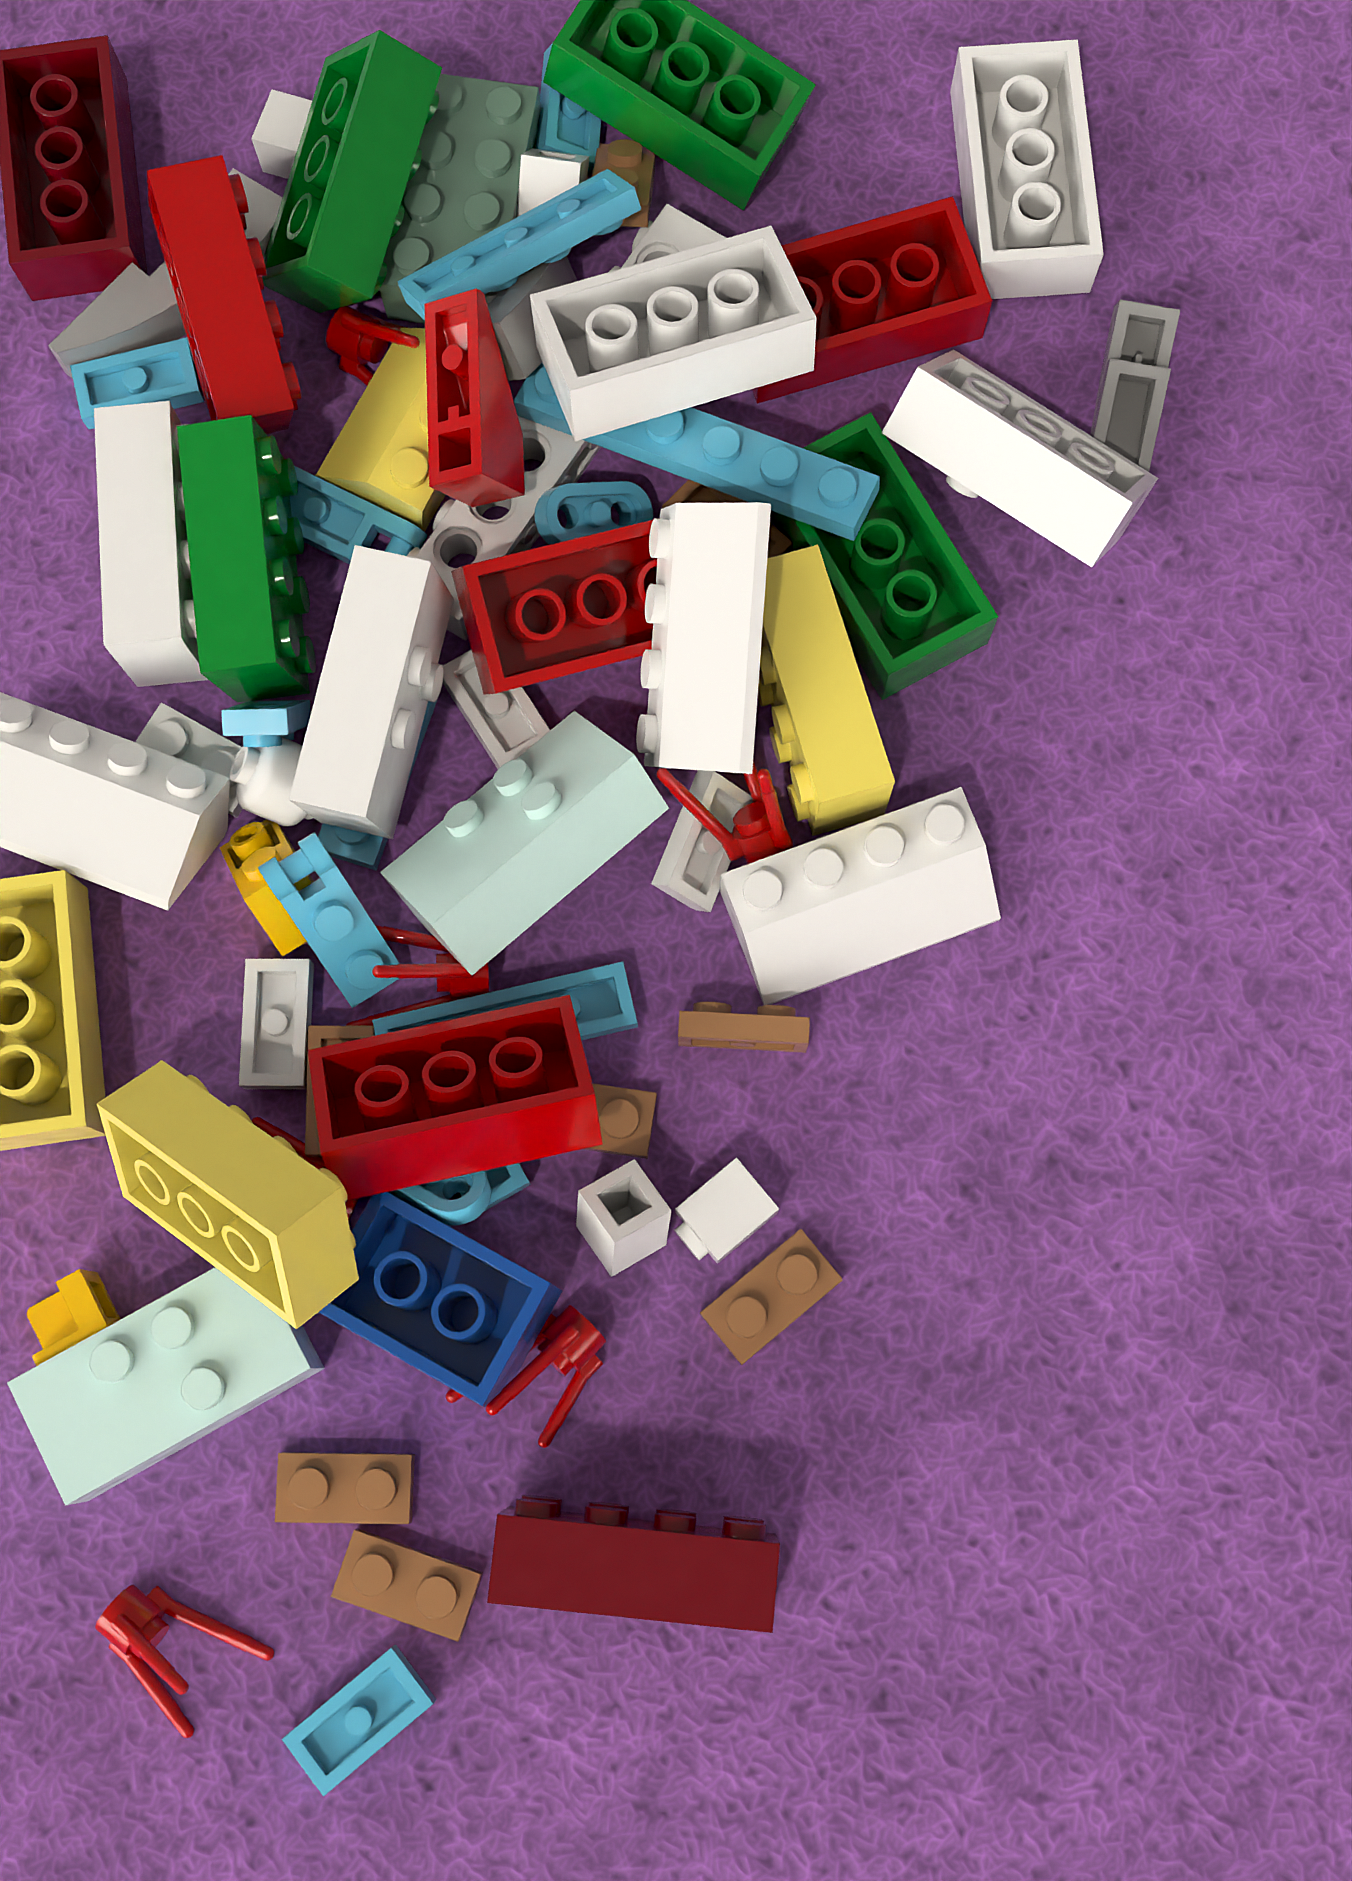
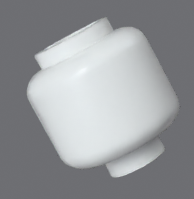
[230,737,313,826]

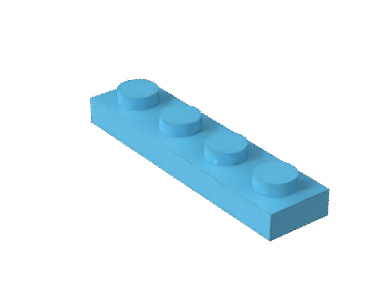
[397,169,641,320]
[372,962,638,1041]

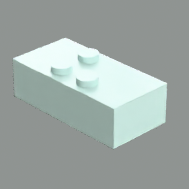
[380,711,669,975]
[7,1267,325,1506]

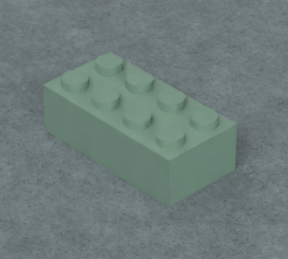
[379,74,541,324]

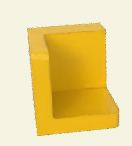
[27,1269,121,1366]

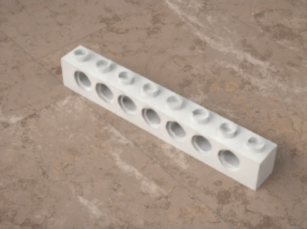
[407,204,726,641]

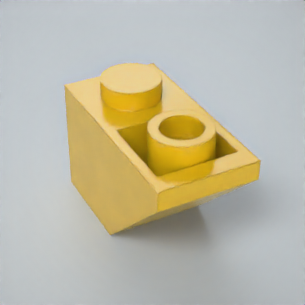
[219,819,314,957]

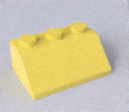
[315,328,446,532]

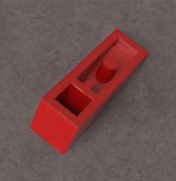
[424,288,525,507]

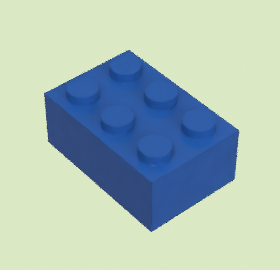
[319,1192,562,1407]

